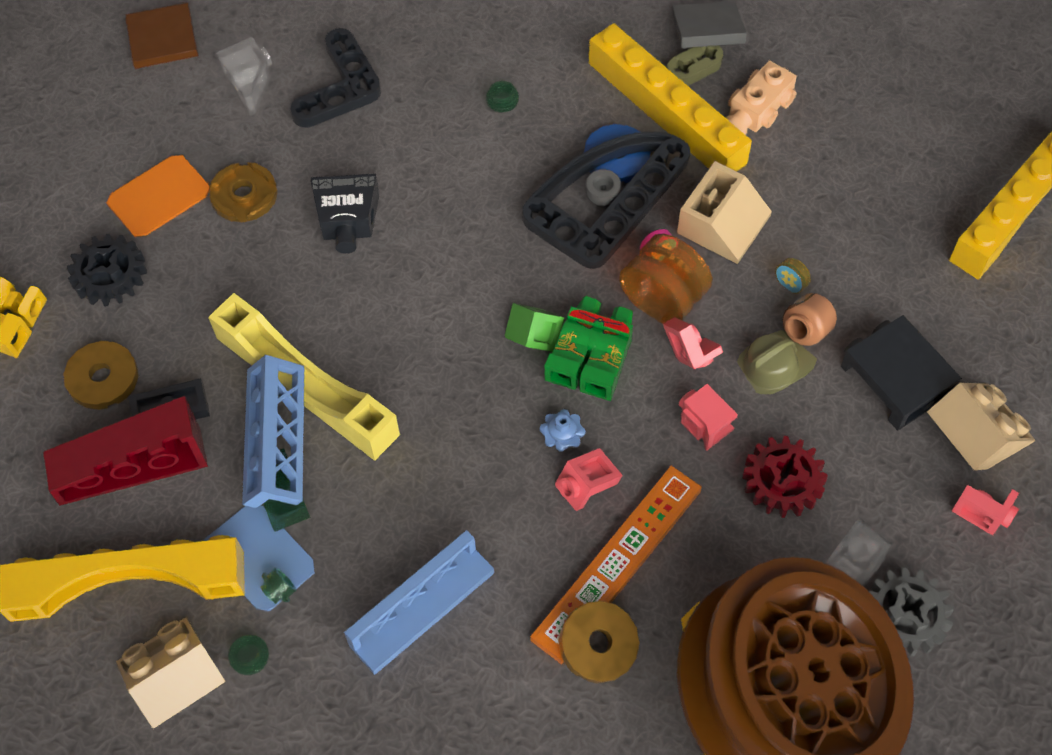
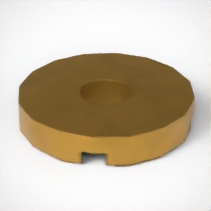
[209,162,278,222]
[63,341,139,410]
[558,601,640,683]

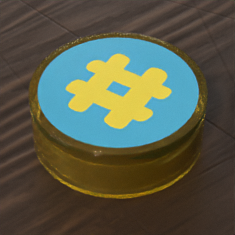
[775,258,811,294]

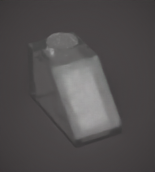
[217,37,272,116]

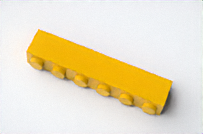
[589,23,752,172]

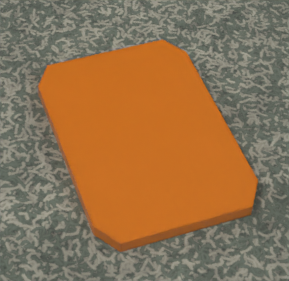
[106,155,210,237]

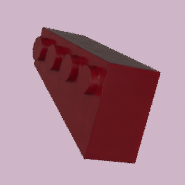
[43,396,208,506]

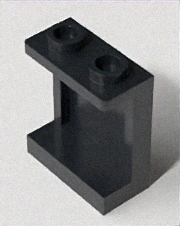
[841,315,962,431]

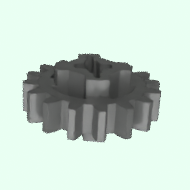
[869,568,954,656]

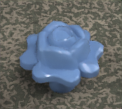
[540,409,585,452]

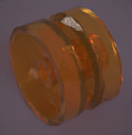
[619,234,713,324]

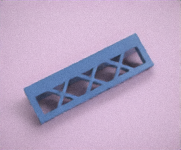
[242,354,304,508]
[344,530,494,675]

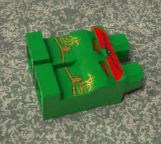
[544,296,633,401]

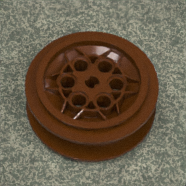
[677,557,914,755]

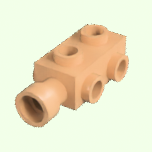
[726,60,797,135]

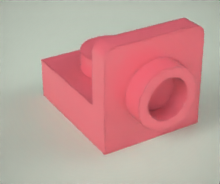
[663,317,723,369]
[555,448,623,511]
[952,485,1019,535]

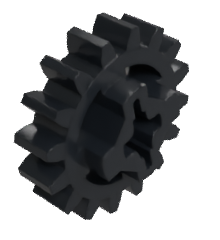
[67,233,147,306]

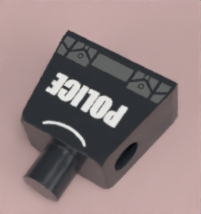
[311,174,379,254]

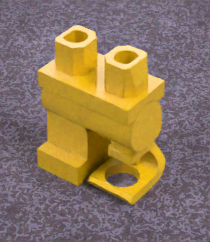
[0,277,47,358]

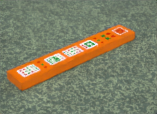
[530,466,702,664]

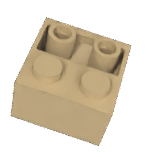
[677,161,772,264]
[927,383,1036,470]
[116,618,225,728]

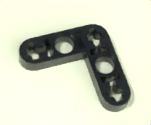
[290,28,381,128]

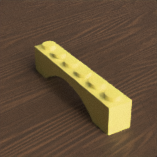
[208,293,400,461]

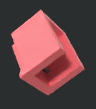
[678,384,738,451]

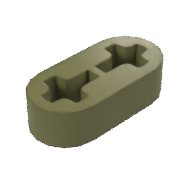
[667,46,723,86]

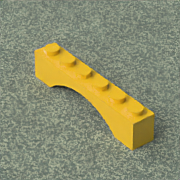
[949,132,1052,280]
[0,535,245,622]

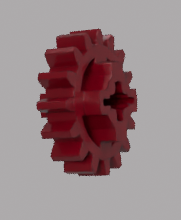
[742,435,828,518]

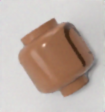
[782,293,837,346]

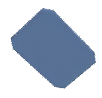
[204,505,315,611]

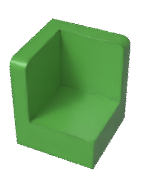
[505,303,564,352]

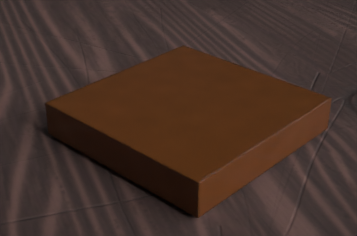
[125,3,198,69]

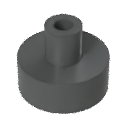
[586,169,621,205]

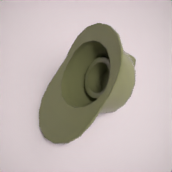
[737,330,817,394]

